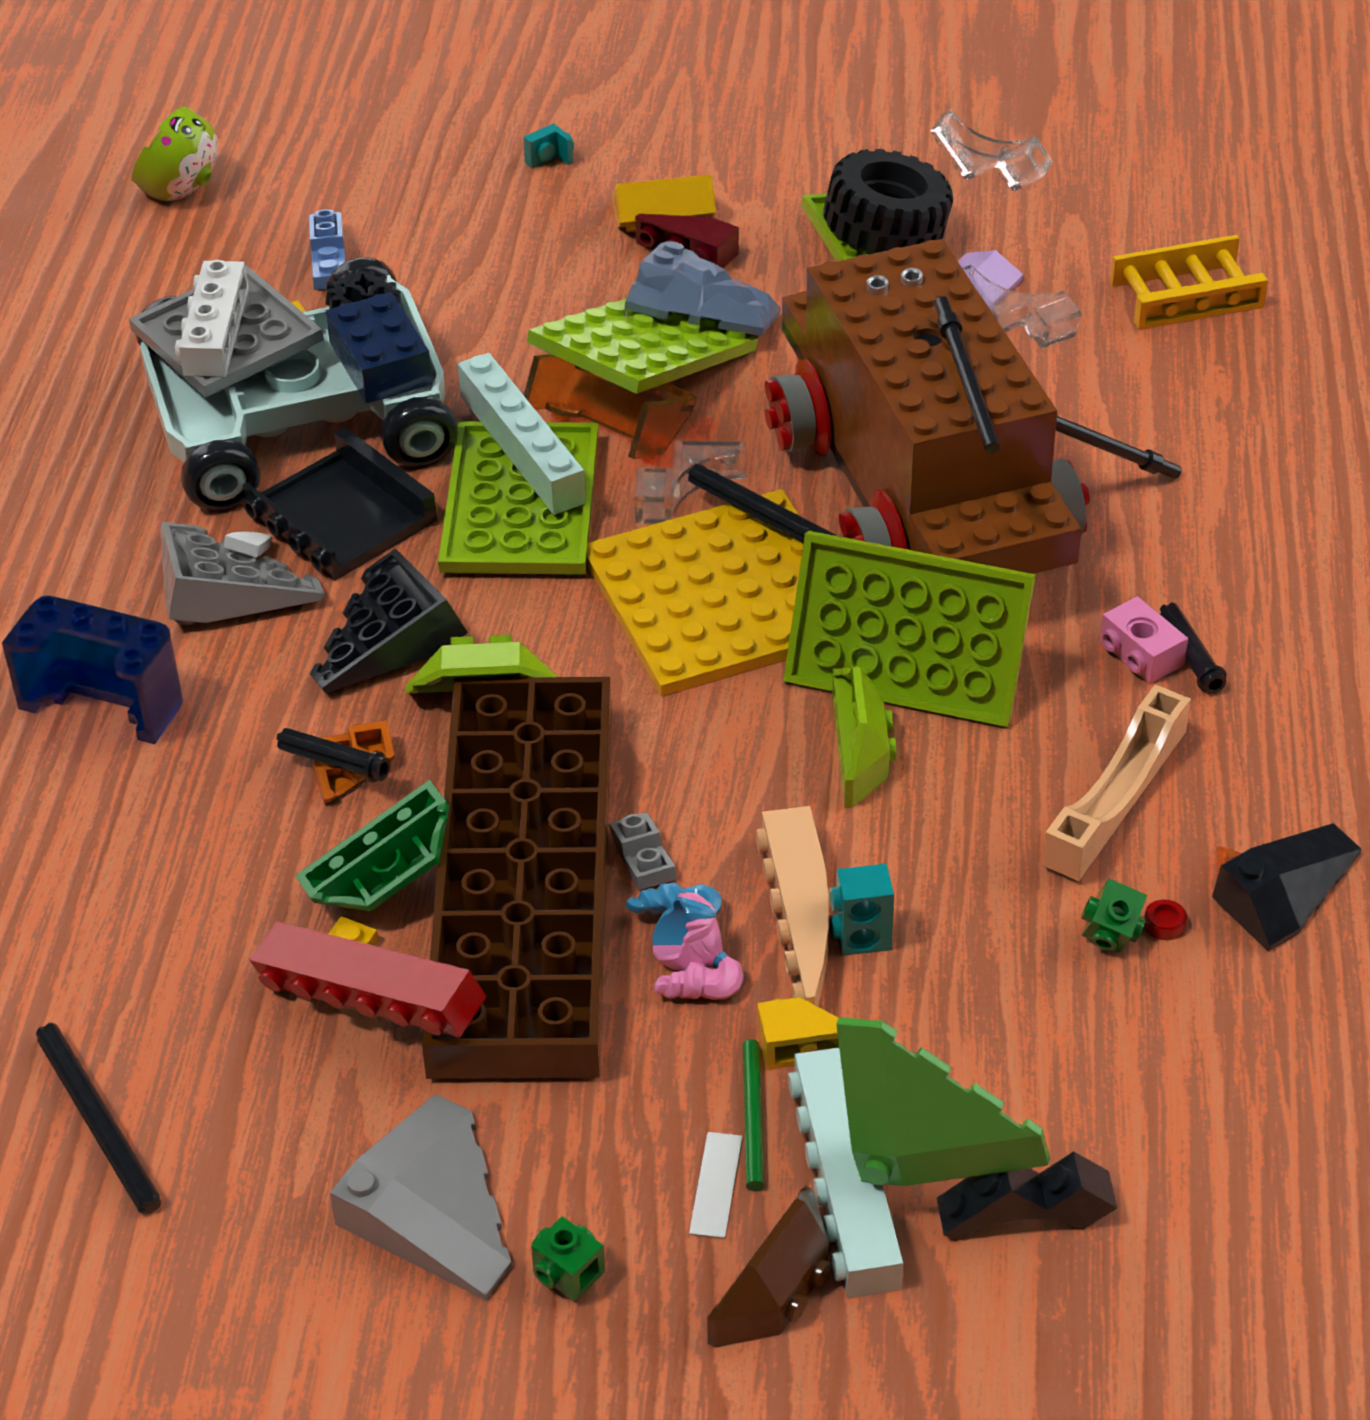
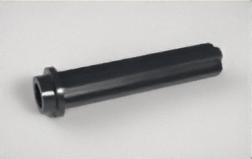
[1160,602,1227,694]
[276,728,390,783]

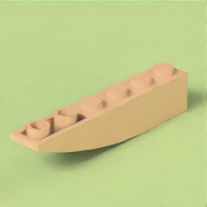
[756,806,829,1007]

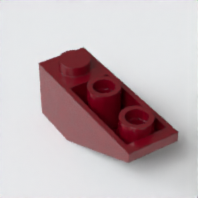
[635,214,739,269]

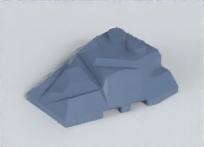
[625,241,781,336]

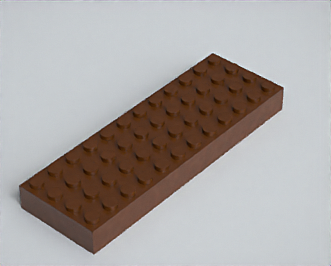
[422,677,612,1079]

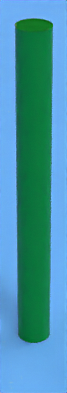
[742,1039,764,1191]

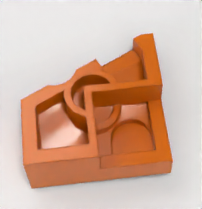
[312,720,395,804]

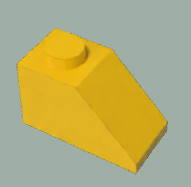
[757,997,839,1070]

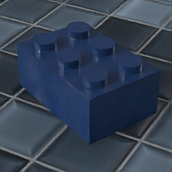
[326,292,432,404]

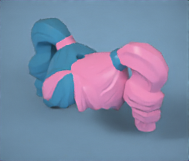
[626,882,744,1000]

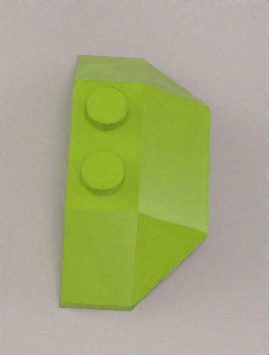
[405,635,559,694]
[832,667,896,808]

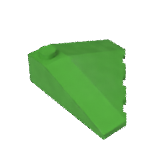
[836,1017,1050,1186]

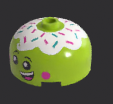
[131,106,218,202]

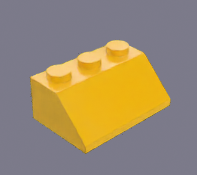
[611,174,716,232]

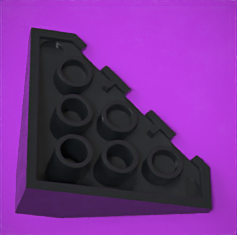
[310,548,468,694]

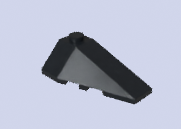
[1212,823,1362,951]

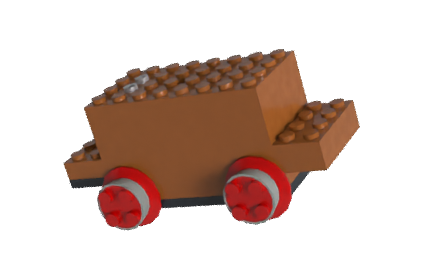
[765,239,1090,574]

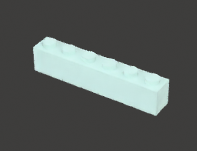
[457,353,586,515]
[788,1048,903,1298]

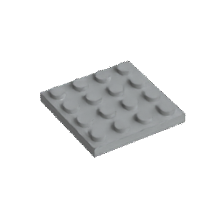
[129,264,324,397]

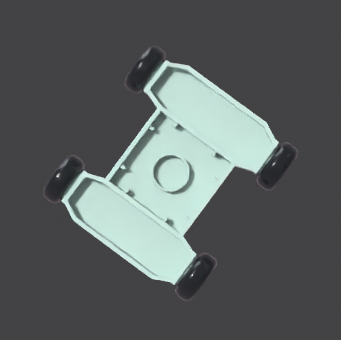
[136,257,458,511]

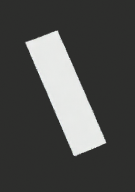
[689,1132,742,1238]

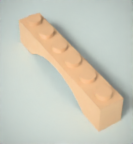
[1042,684,1191,881]

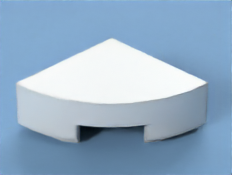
[223,531,273,558]

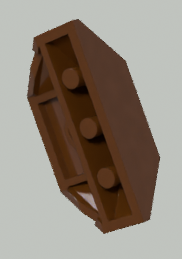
[707,1185,831,1348]

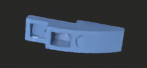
[309,209,346,290]

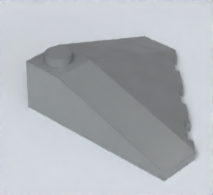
[160,522,324,625]
[330,1094,512,1301]

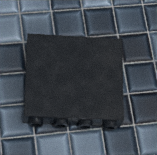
[243,427,437,581]

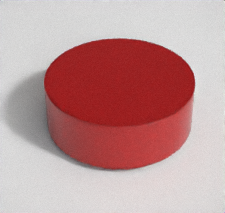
[1144,899,1187,940]

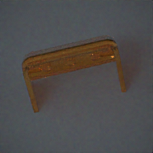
[524,354,697,459]

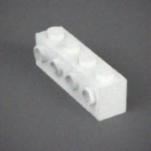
[175,260,249,377]

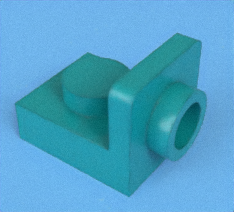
[523,123,574,168]

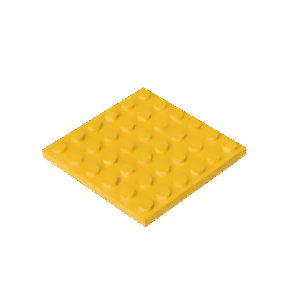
[587,489,804,697]

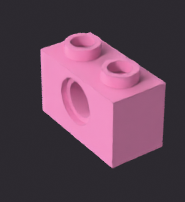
[1100,596,1188,684]

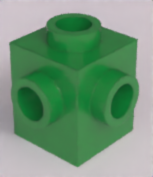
[1081,878,1147,952]
[531,1216,605,1302]

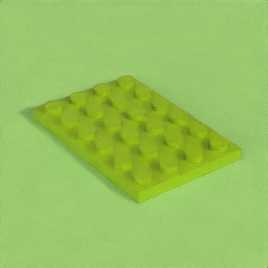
[527,296,758,394]
[438,421,599,575]
[783,531,1036,727]

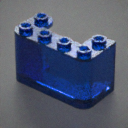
[2,596,183,744]

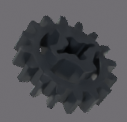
[325,269,401,309]

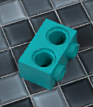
[829,863,894,956]

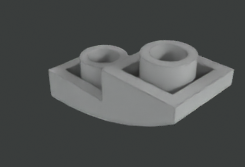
[609,812,677,890]

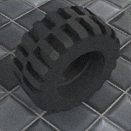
[823,149,954,255]

